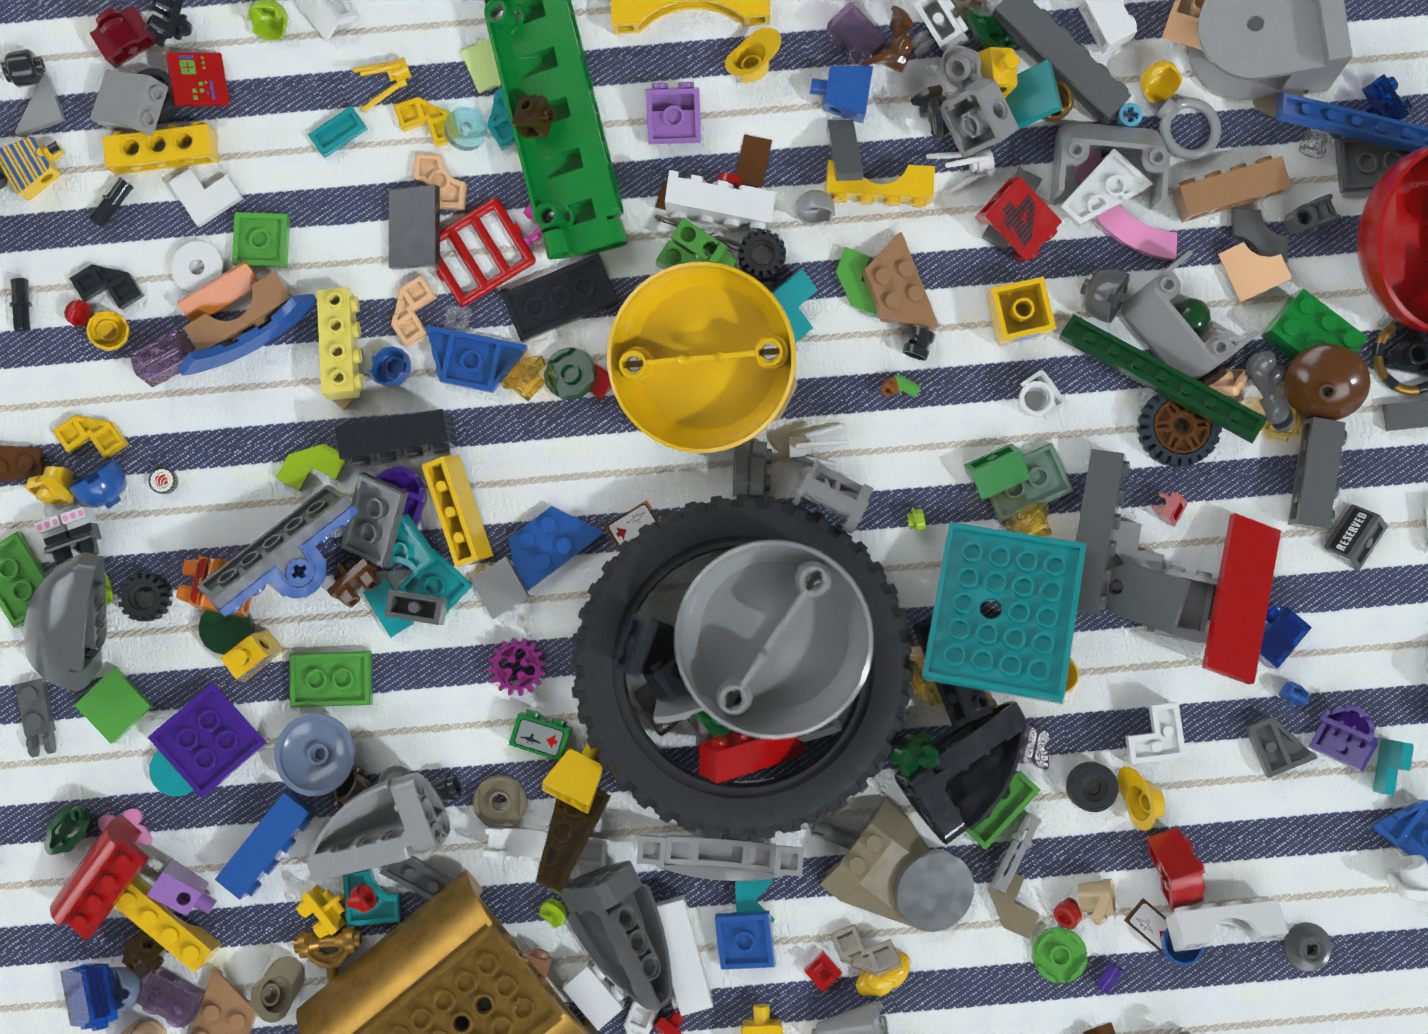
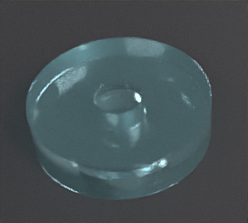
[444,107,488,151]

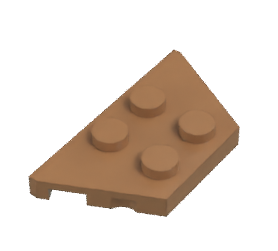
[861,232,939,330]
[191,968,257,1034]

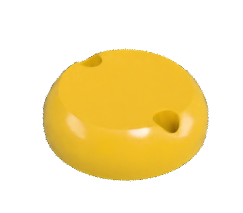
[607,262,797,453]

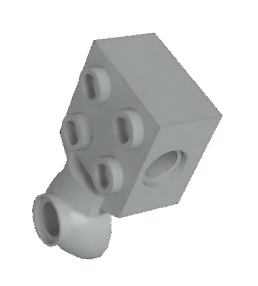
[940,45,1019,158]

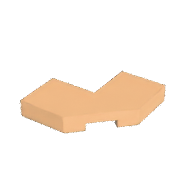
[391,274,437,348]

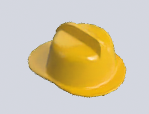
[725,27,781,84]
[1117,766,1165,831]

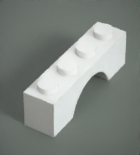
[1166,897,1289,952]

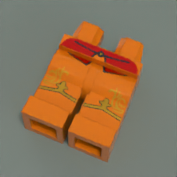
[176,556,252,618]

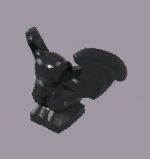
[910,85,949,141]

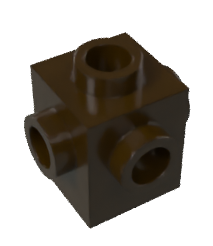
[512,94,556,139]
[121,931,166,980]

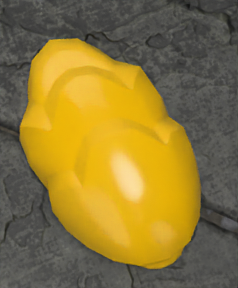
[856,951,910,996]

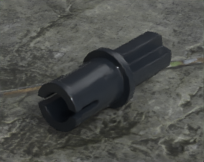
[90,177,134,227]
[9,278,32,332]

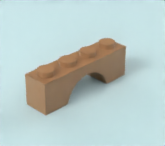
[183,271,294,351]

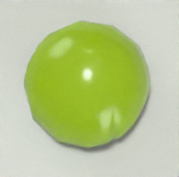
[247,0,289,41]

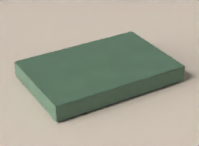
[988,443,1074,524]

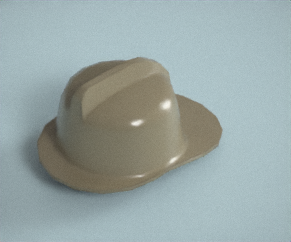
[250,956,304,1023]

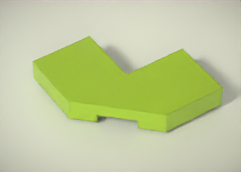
[276,444,347,491]

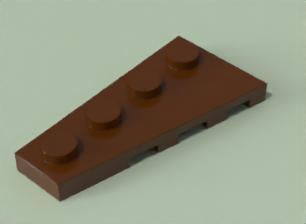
[0,445,46,483]

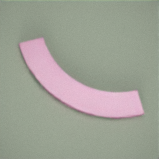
[1073,150,1177,261]

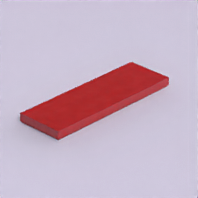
[1202,513,1281,685]

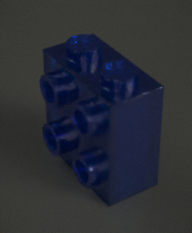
[60,963,120,1031]

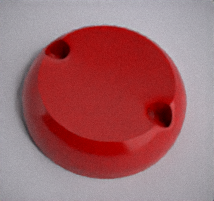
[1357,146,1428,333]

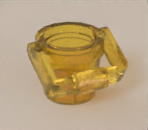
[501,355,546,402]
[1005,500,1053,537]

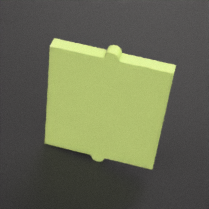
[461,39,501,94]

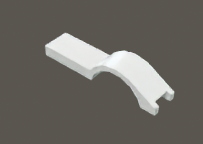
[482,827,608,867]

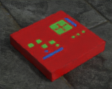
[166,52,230,107]

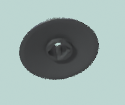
[1283,922,1332,972]

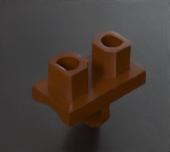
[327,558,380,608]

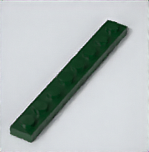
[1059,314,1268,444]

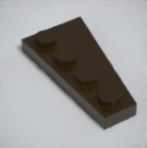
[536,789,611,895]

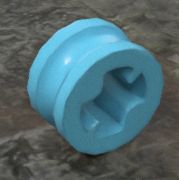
[1116,103,1143,128]

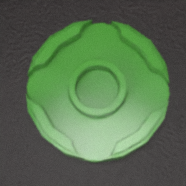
[1032,927,1088,983]

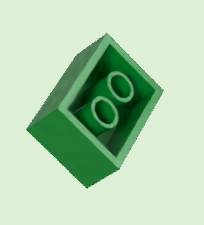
[1260,288,1368,360]

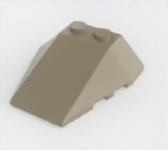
[819,798,930,928]

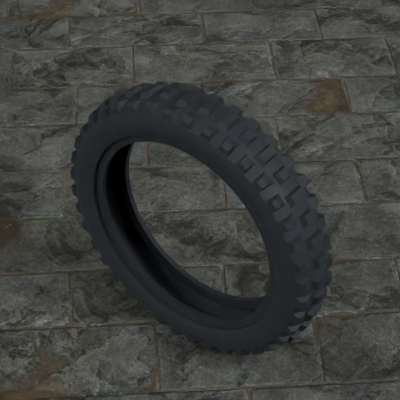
[570,494,915,840]

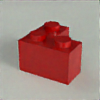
[1147,827,1206,912]

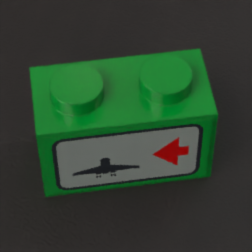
[508,709,572,761]

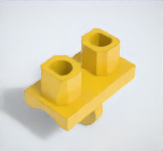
[296,884,346,938]

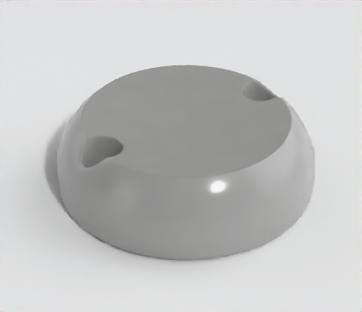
[674,540,873,739]

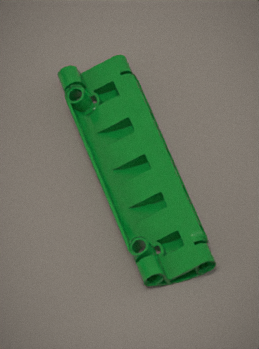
[484,0,628,260]

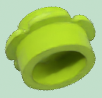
[907,507,926,533]

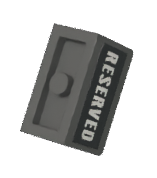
[1324,504,1388,571]

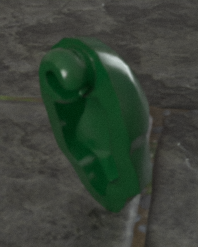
[965,9,1015,50]
[44,804,92,855]

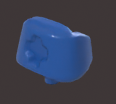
[1279,681,1310,708]

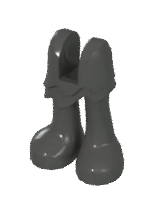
[1245,351,1295,432]

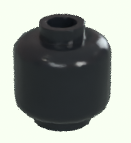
[1,49,46,87]

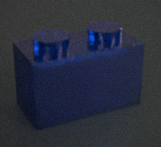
[1259,606,1312,669]

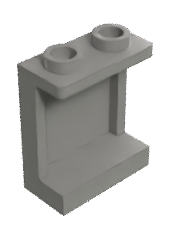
[90,70,168,136]
[1147,565,1218,644]

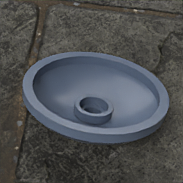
[274,713,356,796]

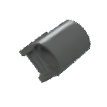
[1283,194,1341,235]

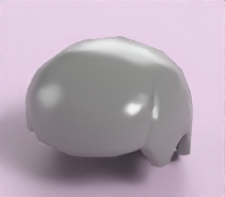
[794,190,836,224]

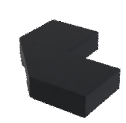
[69,264,145,310]

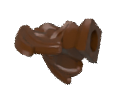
[861,5,913,73]

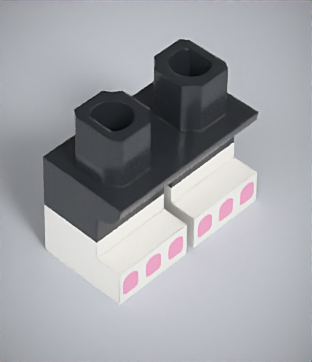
[34,507,102,566]

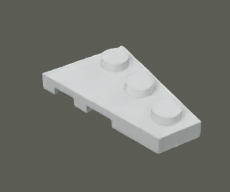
[1059,149,1153,227]

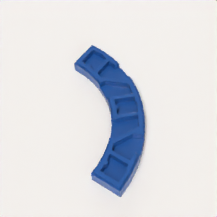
[178,294,317,376]

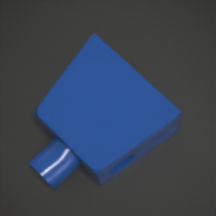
[810,66,873,123]

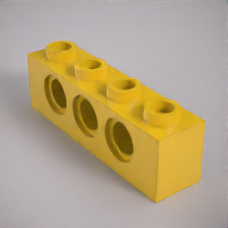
[102,122,220,175]

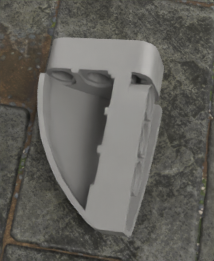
[307,772,451,882]

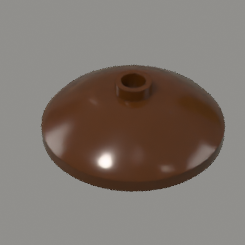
[1283,344,1371,421]

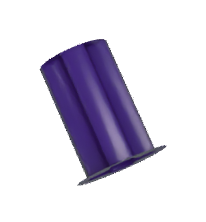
[1095,960,1126,994]

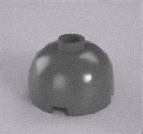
[1080,268,1130,323]

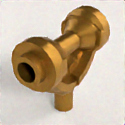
[293,926,363,982]

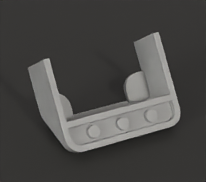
[1050,122,1170,211]
[1122,250,1259,380]

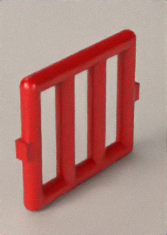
[435,197,536,307]

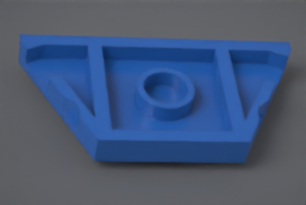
[426,325,528,393]
[509,506,604,592]
[1370,799,1428,863]

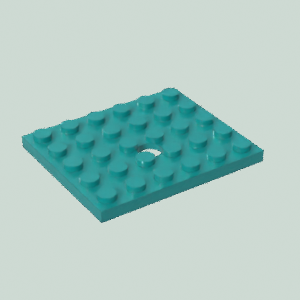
[922,522,1086,704]

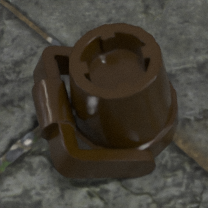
[333,764,375,808]

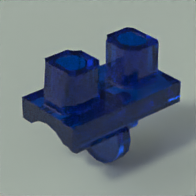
[1362,74,1413,120]

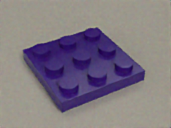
[147,683,267,799]

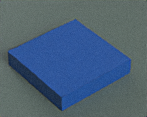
[715,910,776,970]

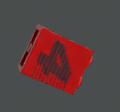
[974,176,1062,262]

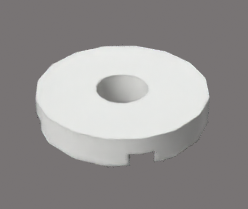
[170,241,225,293]

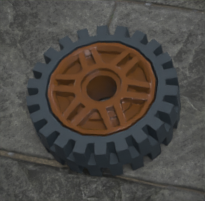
[1137,393,1222,467]

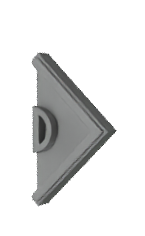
[15,73,66,137]

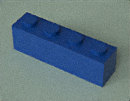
[214,790,316,900]

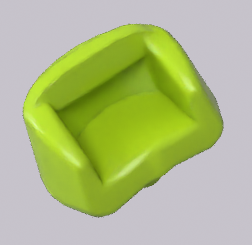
[539,899,567,928]

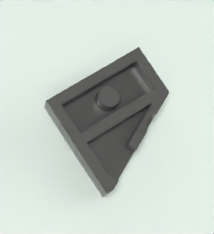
[1245,716,1318,778]

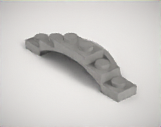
[637,834,804,881]

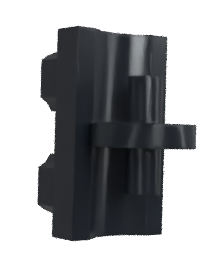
[145,0,193,47]

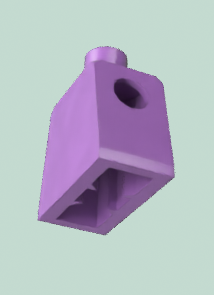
[147,859,217,916]

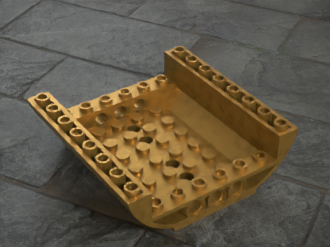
[296,869,599,1034]

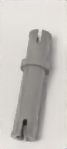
[990,812,1041,894]

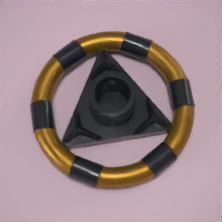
[1372,321,1428,395]

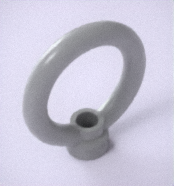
[1154,97,1221,160]

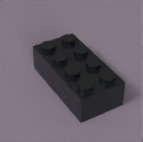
[335,409,457,467]

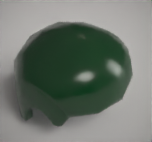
[1174,297,1211,337]

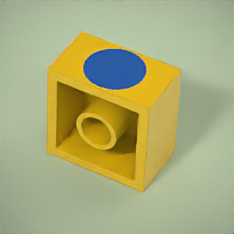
[986,276,1056,346]

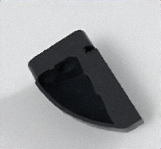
[894,701,1026,845]

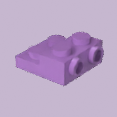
[646,82,701,144]

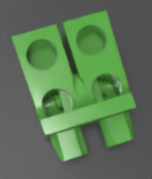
[656,217,737,270]

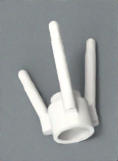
[926,149,995,193]
[789,424,850,467]

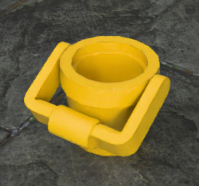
[24,466,74,505]

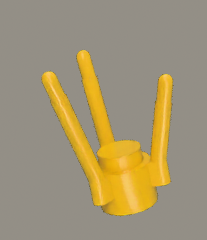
[353,57,411,112]

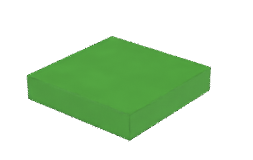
[232,212,290,268]
[74,667,154,744]

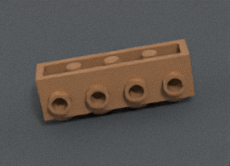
[1172,155,1292,223]

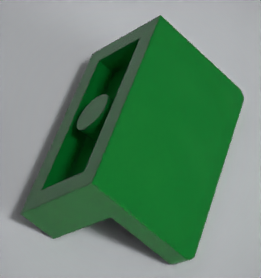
[964,443,1030,499]

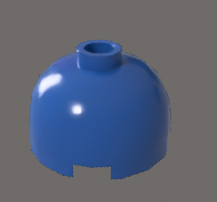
[69,458,127,509]

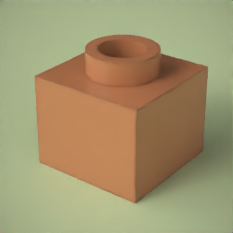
[525,947,554,979]

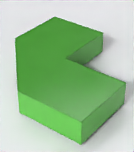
[835,247,877,316]

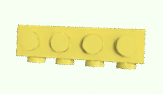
[317,287,363,400]

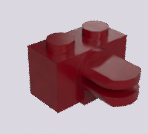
[89,6,157,69]

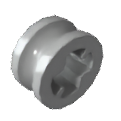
[912,30,935,56]

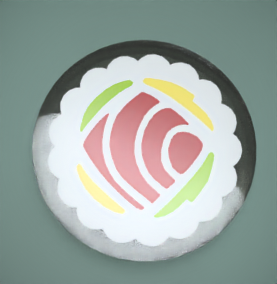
[148,467,178,495]

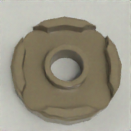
[473,774,528,828]

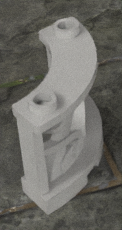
[791,459,874,534]

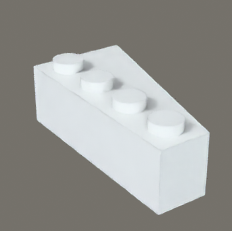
[665,170,776,232]

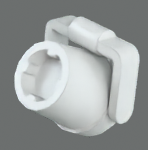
[1018,370,1066,419]
[1387,855,1428,901]

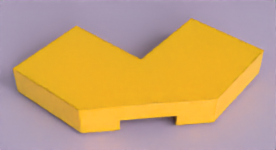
[393,97,461,148]
[52,415,129,459]

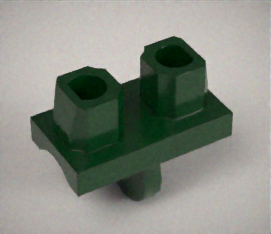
[890,731,940,777]

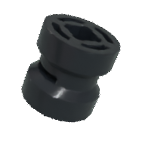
[902,326,936,361]

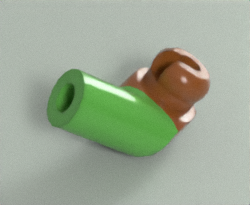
[881,375,921,398]

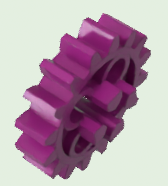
[488,637,548,696]

